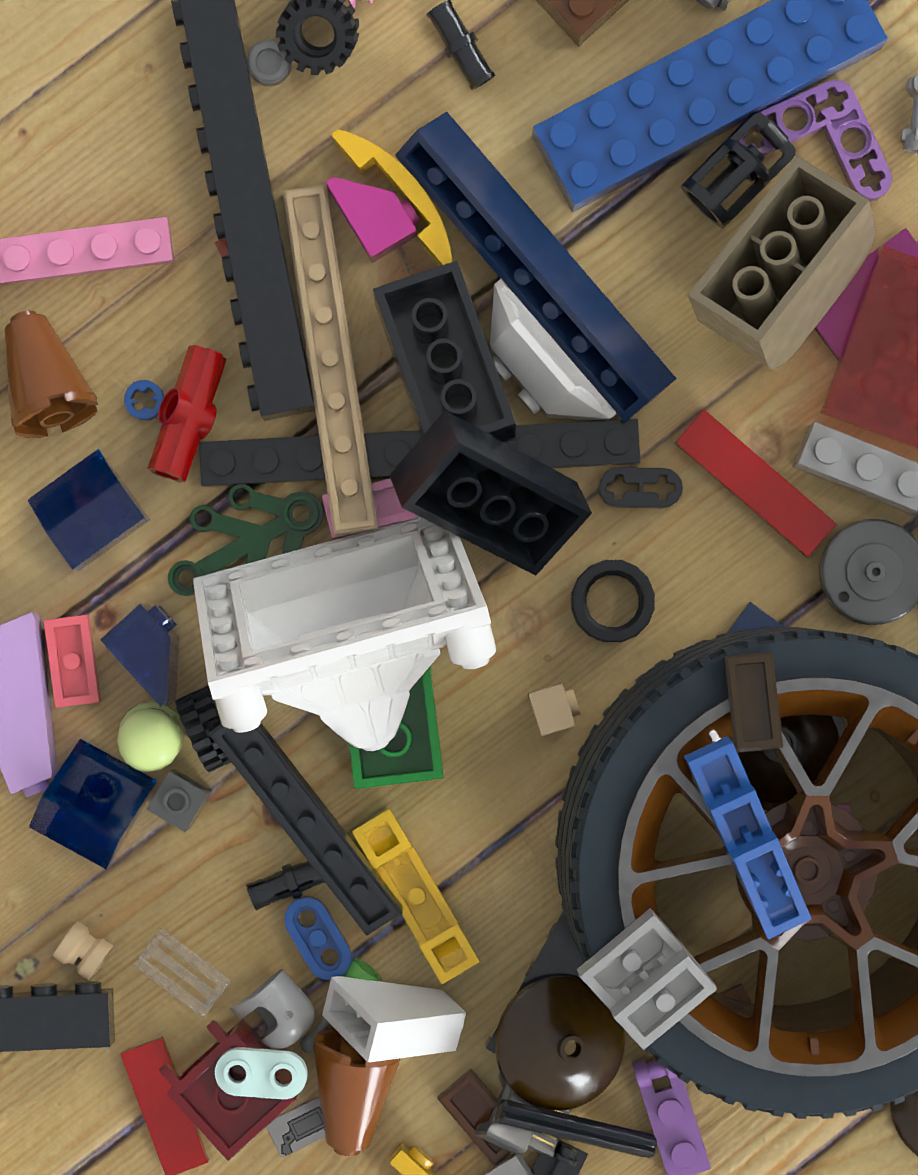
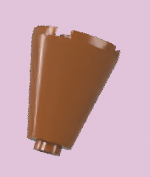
[4,310,98,438]
[313,1028,401,1156]

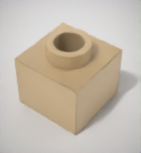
[528,683,581,736]

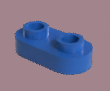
[284,896,352,980]

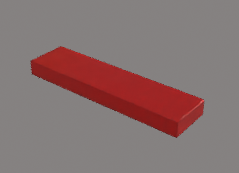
[674,409,837,558]

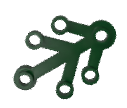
[168,484,324,596]

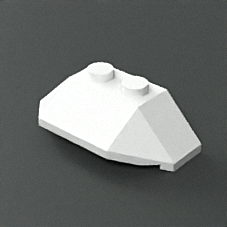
[489,279,616,421]

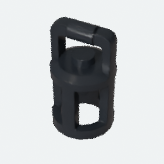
[680,112,796,229]

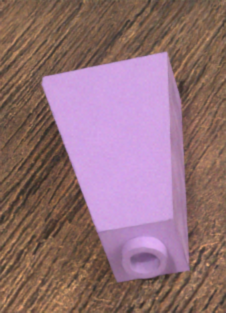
[0,612,58,798]

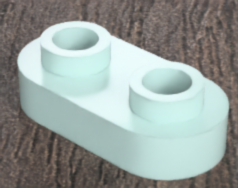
[215,1047,308,1099]

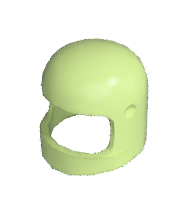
[117,701,184,772]

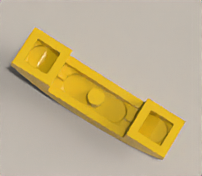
[331,129,453,266]
[352,809,480,984]

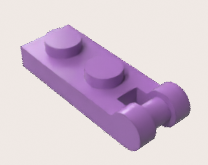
[632,1059,711,1175]

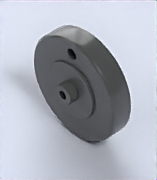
[819,519,918,625]

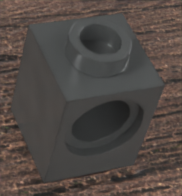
[147,769,212,832]

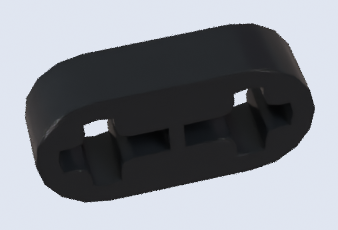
[598,467,683,509]

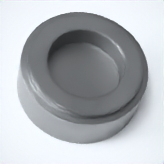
[247,40,292,86]

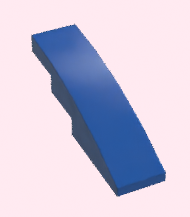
[684,736,812,939]

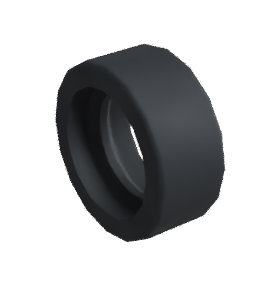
[571,560,655,642]

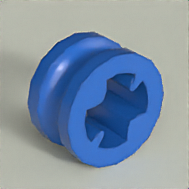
[124,380,164,421]

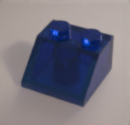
[28,449,150,571]
[100,603,179,707]
[29,738,157,870]

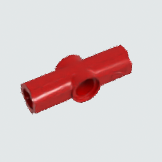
[147,345,227,482]

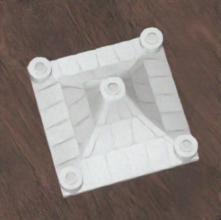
[193,517,496,751]

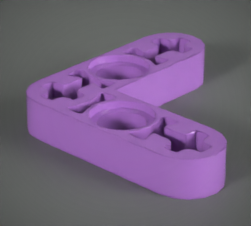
[739,80,892,202]

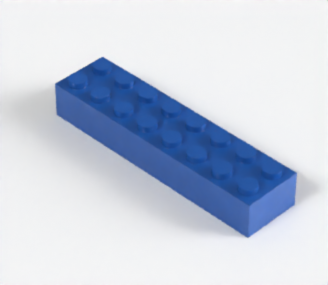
[532,0,888,212]

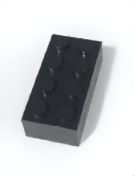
[373,261,516,441]
[389,411,592,576]

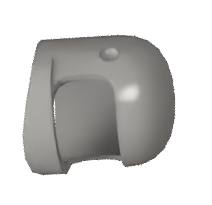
[229,969,315,1049]

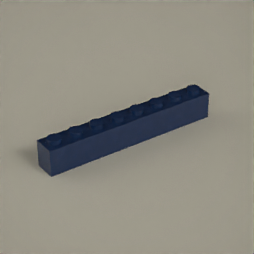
[395,112,677,423]

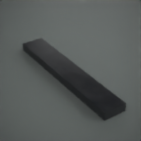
[209,720,403,936]

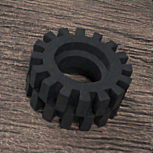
[276,0,360,75]
[175,685,231,772]

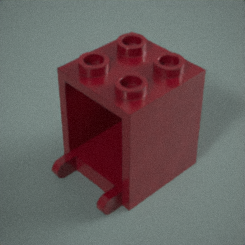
[159,1019,298,1161]

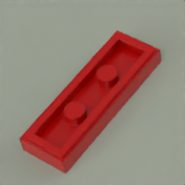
[120,1036,209,1175]

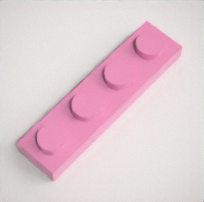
[0,217,175,285]

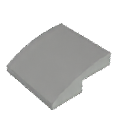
[577,908,718,1050]

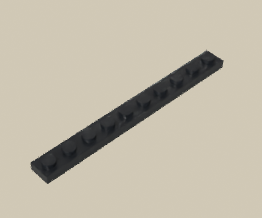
[199,419,640,487]

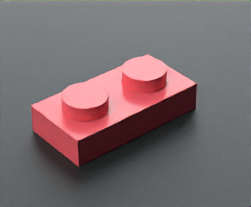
[44,615,101,708]

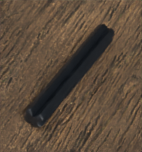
[495,1099,657,1158]

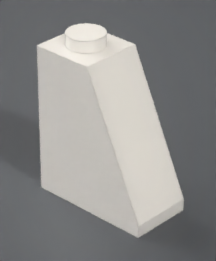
[322,976,466,1062]

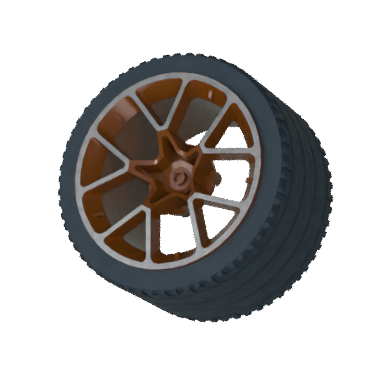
[555,627,918,1119]

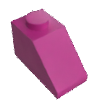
[326,177,420,263]

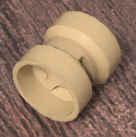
[52,920,114,982]

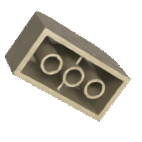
[688,155,876,369]

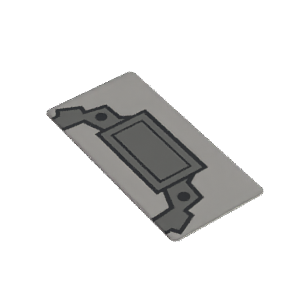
[267,1096,325,1157]

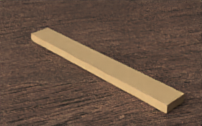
[283,184,378,536]

